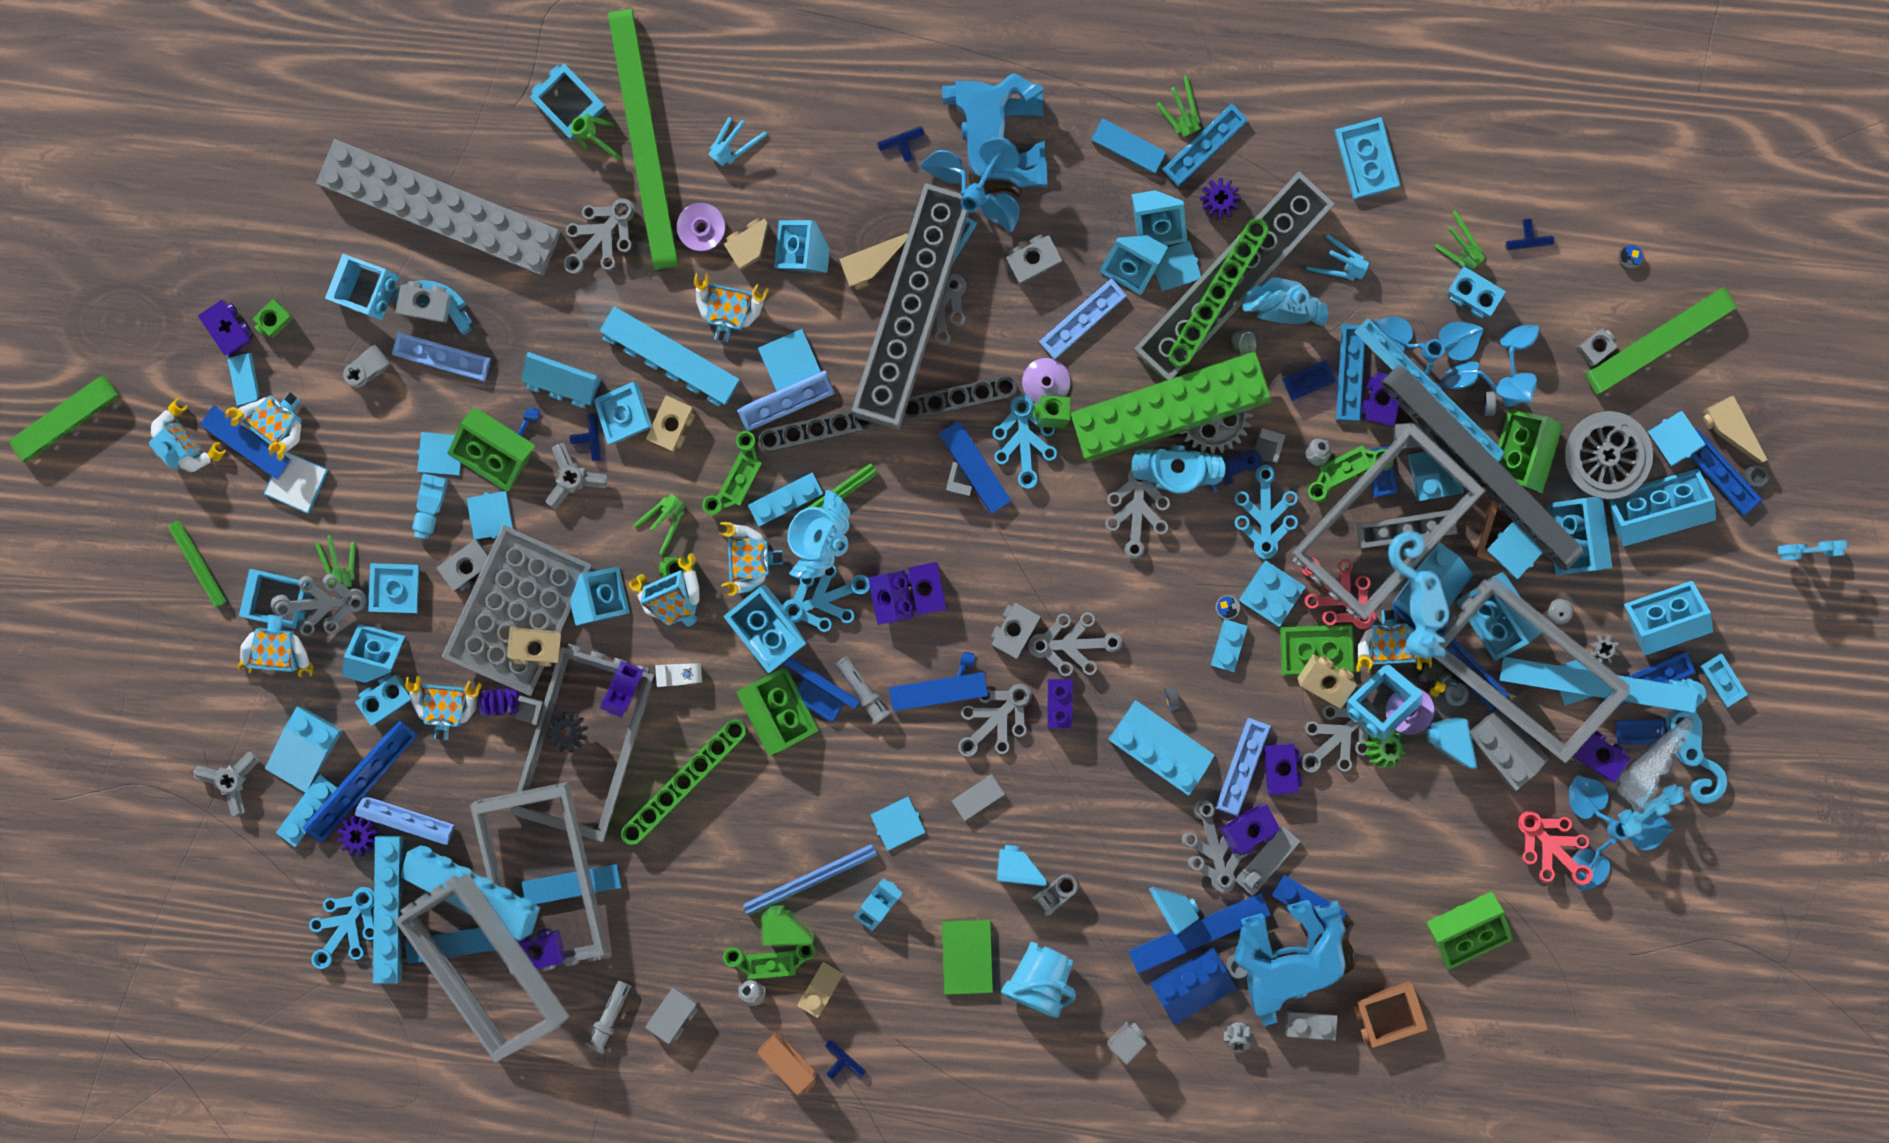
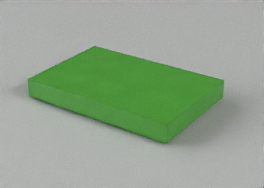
[1280,625,1355,676]
[942,919,993,994]

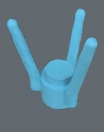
[708,117,767,166]
[1306,234,1369,281]

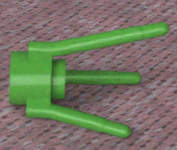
[1156,76,1201,137]
[570,113,622,161]
[1435,211,1485,270]
[634,494,686,556]
[316,535,355,587]

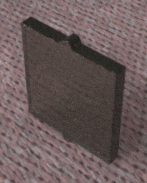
[623,229,667,276]

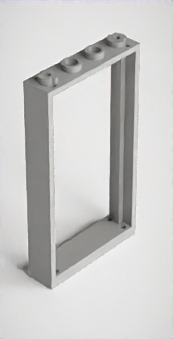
[1291,424,1485,620]
[1433,576,1630,763]
[510,644,656,842]
[470,782,608,974]
[395,873,569,1063]

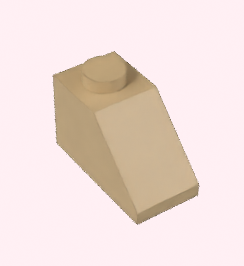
[797,961,844,1018]

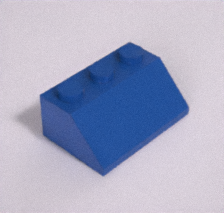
[1150,947,1236,1025]

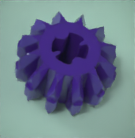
[1200,178,1241,220]
[478,689,520,716]
[337,816,378,857]

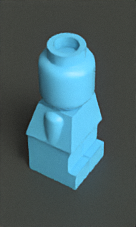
[412,474,449,539]

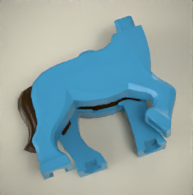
[942,74,1047,197]
[1234,900,1356,1026]

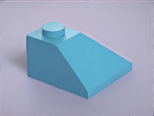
[1132,190,1187,245]
[774,220,830,273]
[1099,235,1168,295]
[1407,448,1464,502]
[570,566,630,625]
[342,624,405,683]
[997,845,1046,886]
[1149,886,1200,935]

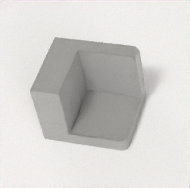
[1253,428,1285,464]
[945,462,972,497]
[515,695,544,726]

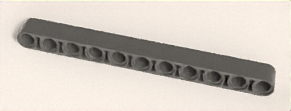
[1381,365,1584,571]
[759,376,1017,452]

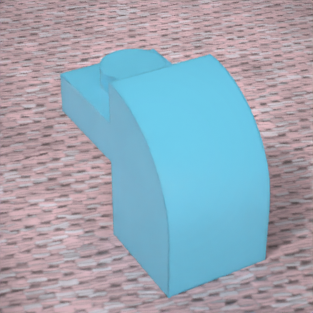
[853,878,903,931]

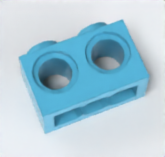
[1446,267,1506,319]
[355,674,411,726]

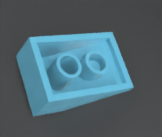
[723,584,806,673]
[265,706,344,793]

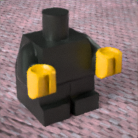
[1416,657,1460,698]

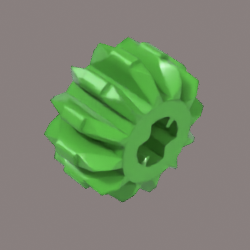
[1365,731,1406,769]

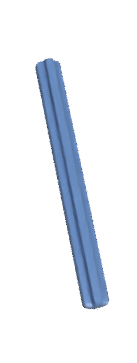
[743,844,877,916]

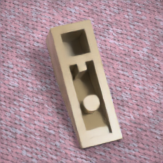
[839,233,908,290]
[1703,396,1767,463]

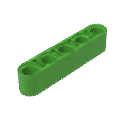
[8,375,119,463]

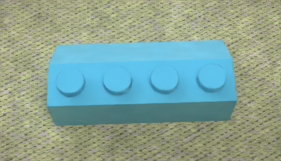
[1606,468,1716,547]
[1108,700,1214,795]

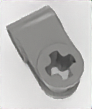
[343,345,391,388]
[1032,873,1078,916]

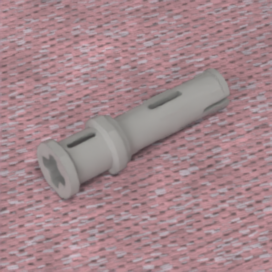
[835,656,891,725]
[585,980,632,1054]

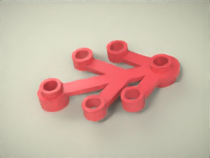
[1300,557,1376,629]
[1518,811,1593,886]

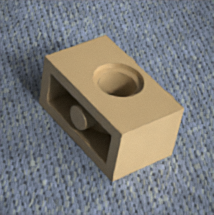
[646,395,695,452]
[507,627,561,666]
[1298,654,1357,709]

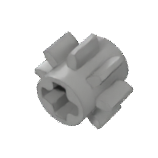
[1588,635,1619,663]
[1224,1022,1254,1053]

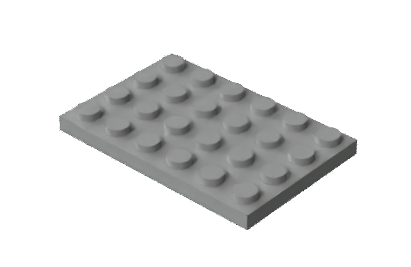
[441,525,591,696]

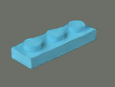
[748,473,823,527]
[276,774,338,847]

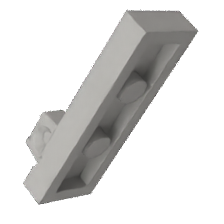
[1235,825,1301,896]

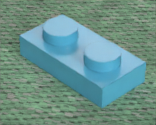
[1211,619,1248,672]
[1700,654,1748,708]

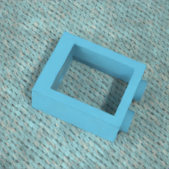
[530,64,607,142]
[325,254,400,321]
[239,569,312,629]
[1347,664,1423,742]

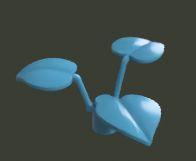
[920,137,1020,233]
[1373,317,1483,389]
[1440,325,1540,407]
[1569,775,1673,891]

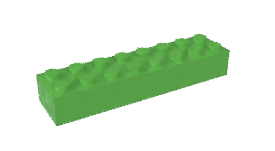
[1070,352,1272,463]

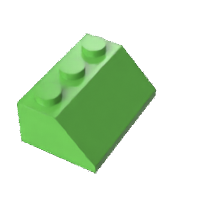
[447,407,536,492]
[1498,409,1564,493]
[736,667,819,756]
[1426,892,1513,971]
[762,905,815,945]

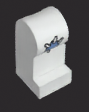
[655,663,702,687]

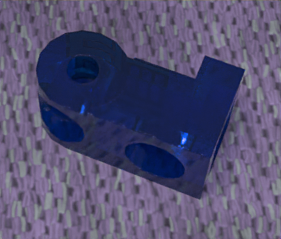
[1222,450,1262,486]

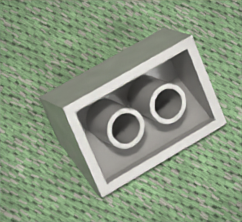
[1469,708,1549,791]

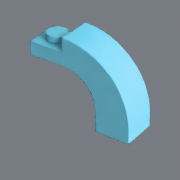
[392,280,472,335]

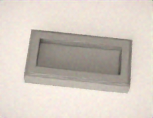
[951,774,1005,821]

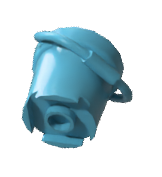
[1001,942,1076,1018]

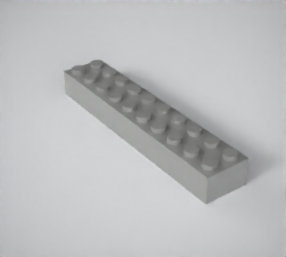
[316,139,561,277]
[1133,171,1334,381]
[851,183,969,430]

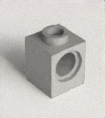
[1576,328,1617,367]

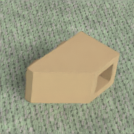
[724,218,768,271]

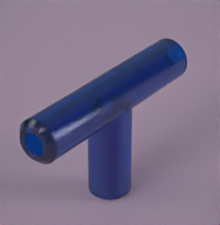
[877,126,925,162]
[1505,219,1555,250]
[570,413,601,461]
[825,1040,866,1079]

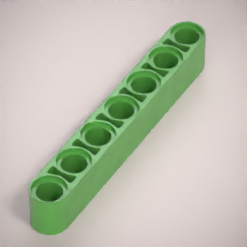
[1169,219,1268,367]
[1584,286,1737,395]
[621,719,747,845]

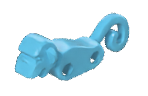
[1389,532,1449,658]
[1665,679,1727,804]

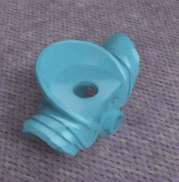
[1242,277,1329,327]
[1132,445,1225,494]
[787,490,850,579]

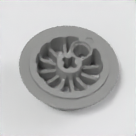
[1565,411,1653,499]

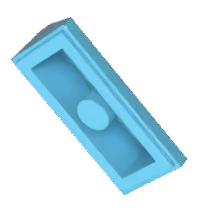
[228,353,261,406]

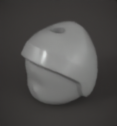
[1230,329,1256,356]
[1305,438,1332,466]
[1548,598,1573,625]
[738,980,766,1006]

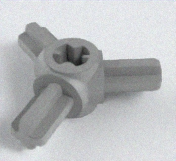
[546,443,607,509]
[194,751,259,816]

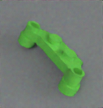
[702,431,762,515]
[1308,445,1394,503]
[723,943,815,979]

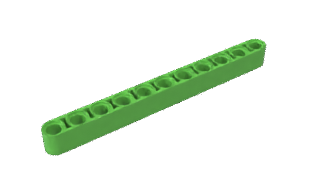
[608,9,679,270]

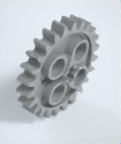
[1179,411,1253,454]

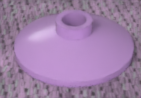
[677,203,725,251]
[1022,358,1070,404]
[1386,688,1434,735]

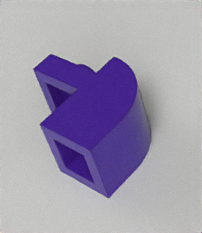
[599,661,644,718]

